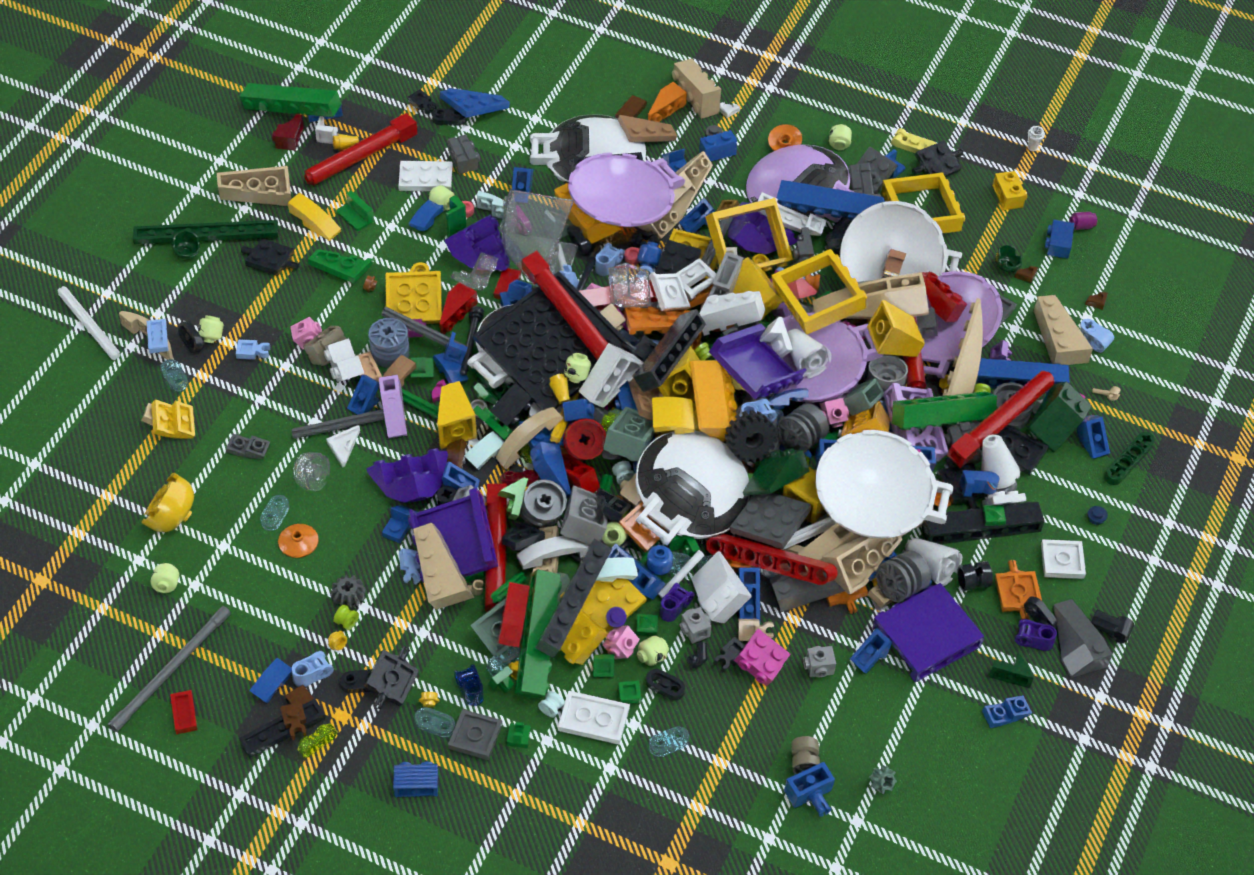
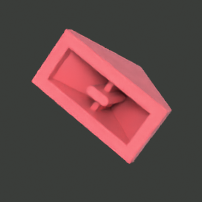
[787,278,817,299]

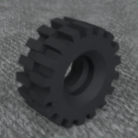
[725,410,777,463]

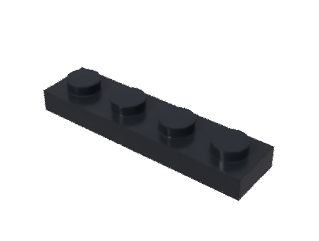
[239,699,326,758]

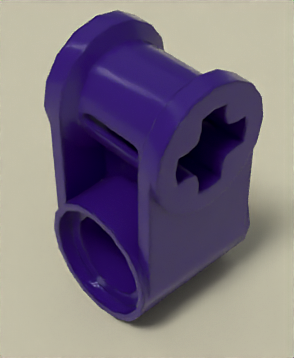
[660,583,694,622]
[1015,619,1057,651]

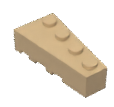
[672,58,721,119]
[217,166,292,206]
[1034,295,1093,365]
[413,523,474,610]

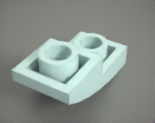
[476,191,510,219]
[464,431,504,470]
[596,558,638,582]

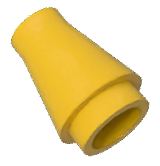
[333,134,359,151]
[549,374,570,404]

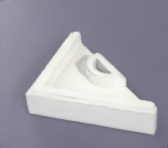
[326,425,360,468]

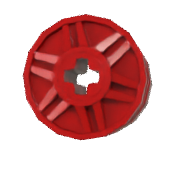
[563,419,606,460]

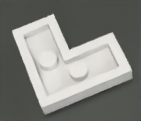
[982,491,1026,506]

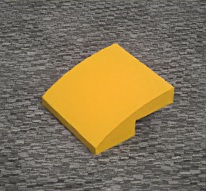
[652,397,695,434]
[151,400,195,439]

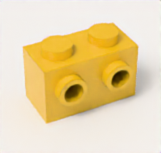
[992,171,1027,210]

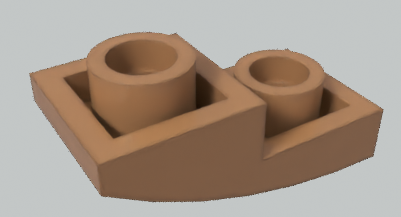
[379,355,416,388]

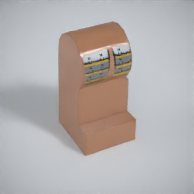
[881,249,907,279]

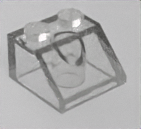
[608,263,651,308]

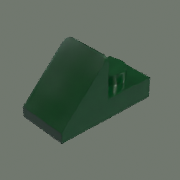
[989,653,1034,689]

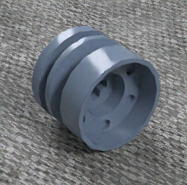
[368,318,410,368]

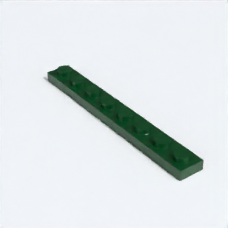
[133,220,278,244]

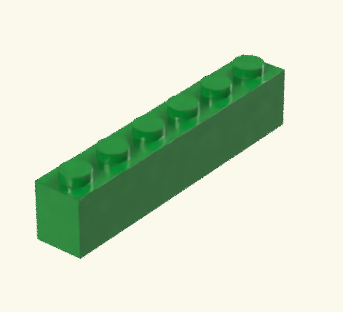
[239,83,342,117]
[892,391,997,430]
[515,569,562,699]

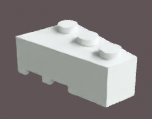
[700,291,765,336]
[579,343,643,408]

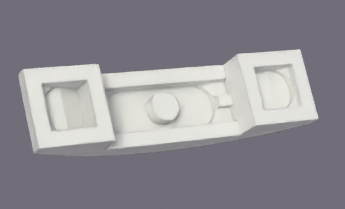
[758,192,827,236]
[517,536,589,569]

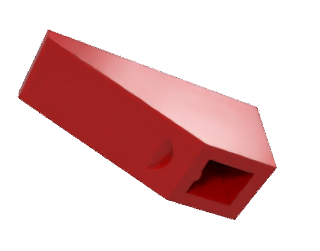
[922,271,967,322]
[439,282,478,335]

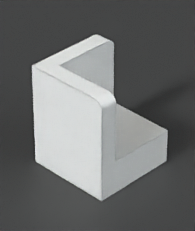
[315,116,338,144]

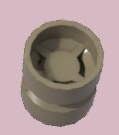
[791,736,820,774]

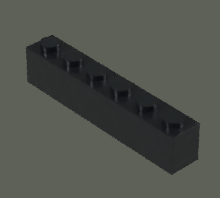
[633,309,706,392]
[921,502,1045,544]
[535,538,612,658]

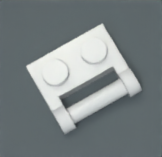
[676,258,716,301]

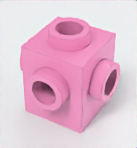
[291,317,322,349]
[820,398,849,428]
[603,625,640,659]

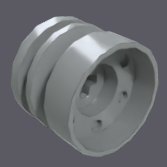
[866,355,908,401]

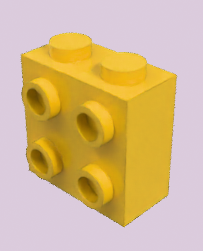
[559,608,609,665]

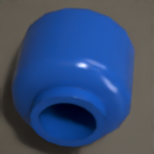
[637,241,662,269]
[647,545,673,575]

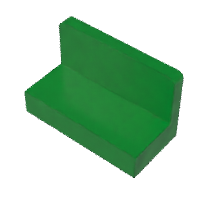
[336,190,374,231]
[446,195,467,237]

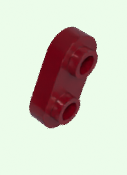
[500,470,539,487]

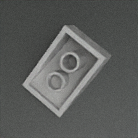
[560,485,608,546]

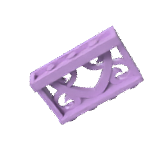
[883,383,948,462]

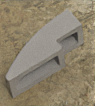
[708,252,744,297]

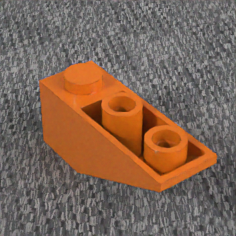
[648,82,687,122]

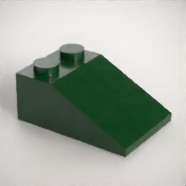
[1027,381,1092,452]
[743,448,810,496]

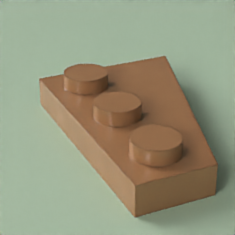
[618,115,677,142]
[628,373,663,420]

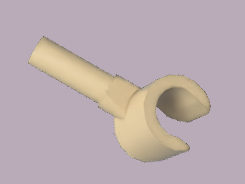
[1092,386,1120,401]
[468,580,483,596]

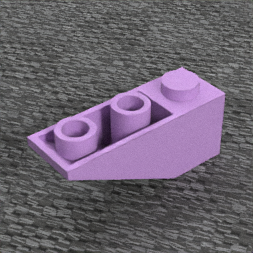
[379,375,407,439]

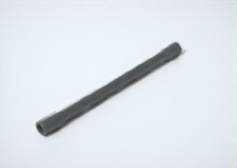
[108,606,231,732]

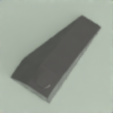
[769,571,845,612]
[1053,599,1113,678]

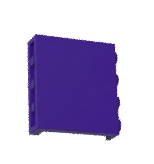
[709,324,807,399]
[408,488,498,583]
[872,583,985,683]

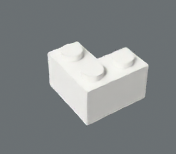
[324,338,364,382]

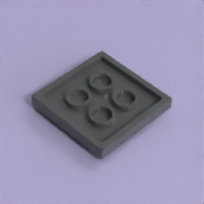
[730,493,811,549]

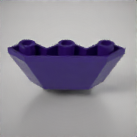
[728,201,797,254]
[444,214,510,270]
[366,448,448,503]

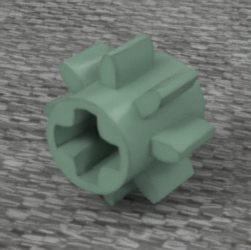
[869,765,897,794]

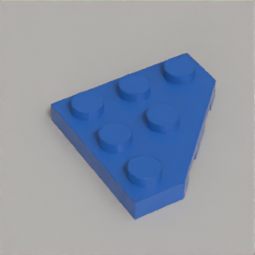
[440,88,510,118]

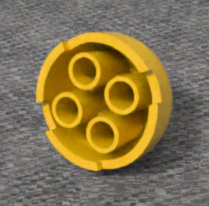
[141,473,194,532]

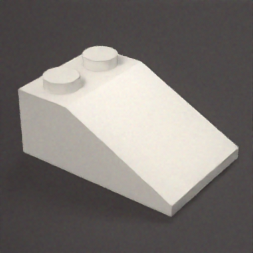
[691,551,752,623]

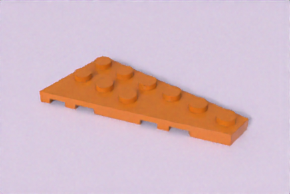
[623,305,735,335]

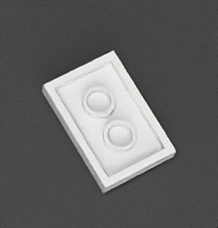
[399,161,453,191]
[558,691,630,745]

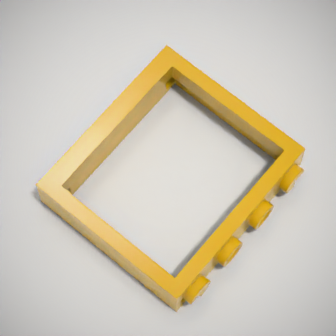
[881,173,965,233]
[705,198,793,272]
[772,249,867,335]

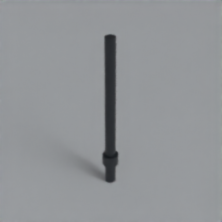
[576,245,601,291]

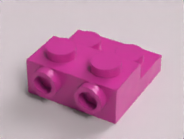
[734,629,790,686]

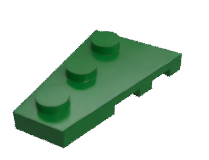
[308,249,373,284]

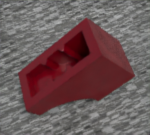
[272,114,304,151]

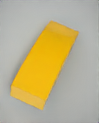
[288,193,341,241]

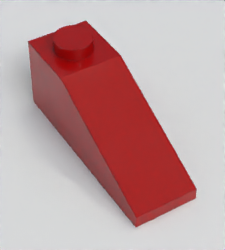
[562,454,600,493]
[497,582,530,647]

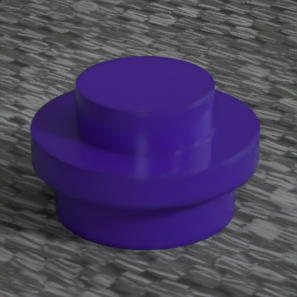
[606,607,627,628]

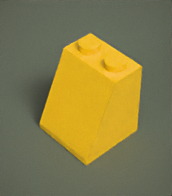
[733,257,783,321]
[867,300,925,357]
[658,346,700,401]
[437,381,477,449]
[783,467,826,523]

